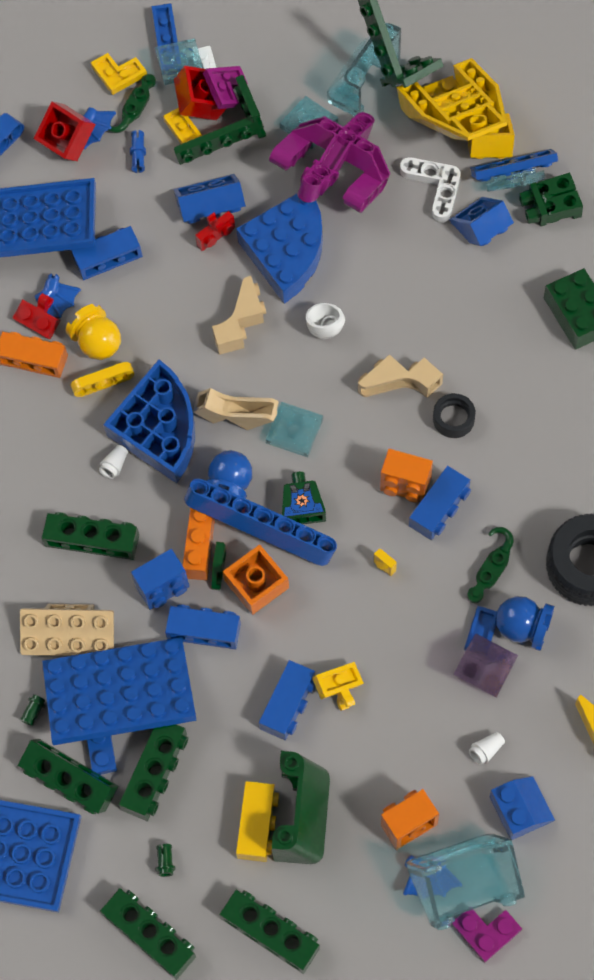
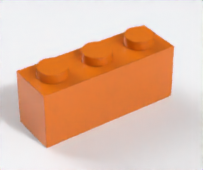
[0,331,68,378]
[183,508,215,581]

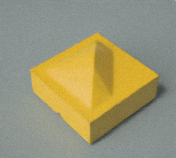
[374,549,397,576]

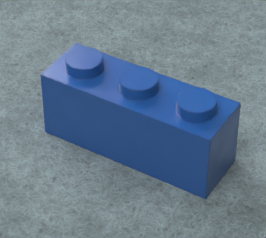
[71,226,143,281]
[409,465,471,541]
[165,605,241,650]
[259,660,316,741]

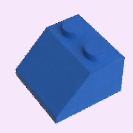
[449,197,514,246]
[489,776,555,841]

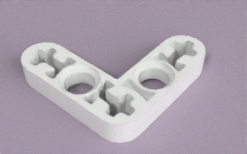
[400,157,460,223]

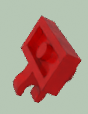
[195,211,235,251]
[12,293,61,339]

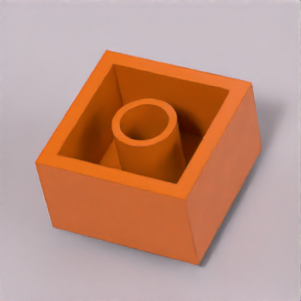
[380,449,433,503]
[223,544,289,615]
[381,789,439,851]

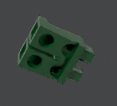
[519,172,583,226]

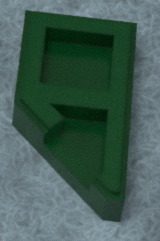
[211,542,227,590]

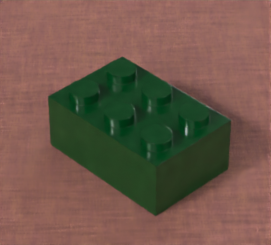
[543,268,594,350]

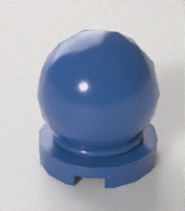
[205,450,252,499]
[496,596,555,651]

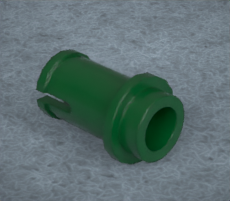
[19,694,46,726]
[156,844,175,877]

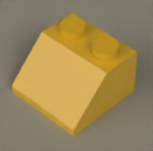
[468,113,515,159]

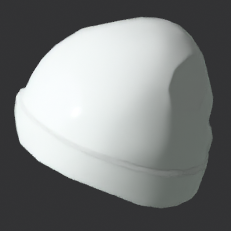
[306,303,345,339]

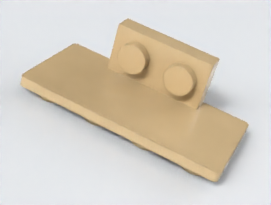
[20,604,114,656]

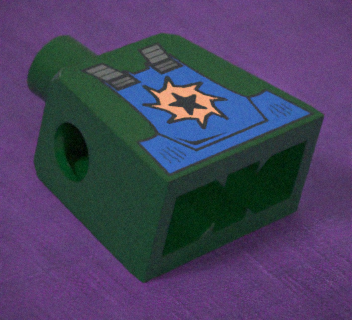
[282,471,326,524]

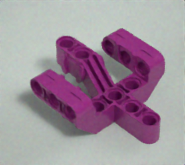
[269,112,390,213]

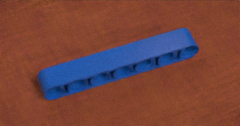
[184,479,337,566]

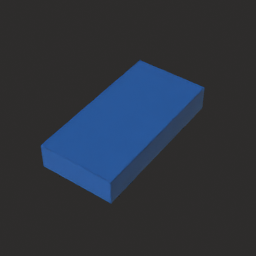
[464,606,497,657]

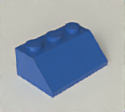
[173,174,246,224]

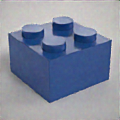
[131,548,190,610]

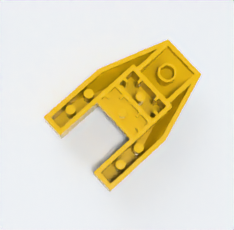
[396,58,507,141]

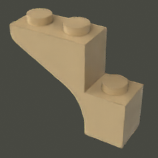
[212,276,266,355]
[358,355,443,398]
[193,388,279,430]

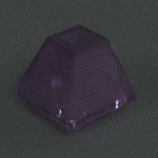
[453,634,518,698]

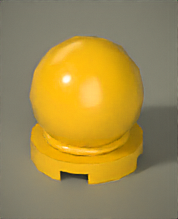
[65,304,121,360]

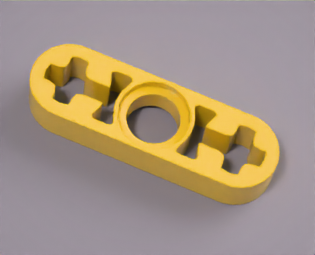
[71,362,135,397]

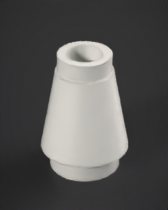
[99,445,128,479]
[469,732,505,765]

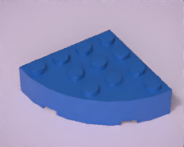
[236,194,323,304]
[103,359,195,484]

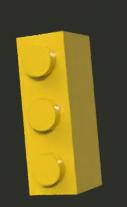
[236,781,279,862]

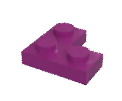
[203,66,248,109]
[451,906,522,963]

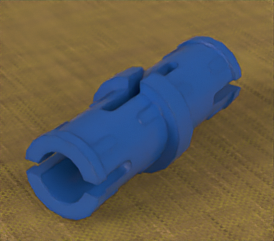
[130,130,146,173]

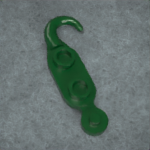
[108,74,156,133]
[467,527,514,603]

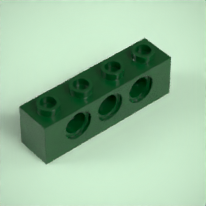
[42,512,140,560]
[119,724,189,822]
[17,739,119,815]
[100,888,196,980]
[219,890,320,974]

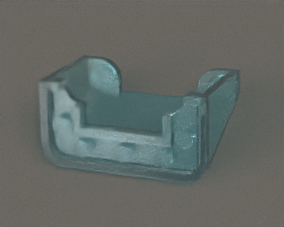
[327,23,401,116]
[406,834,525,930]

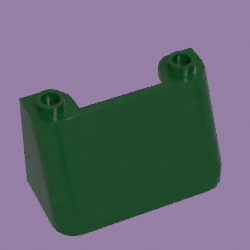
[272,751,330,864]

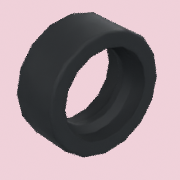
[433,393,476,438]

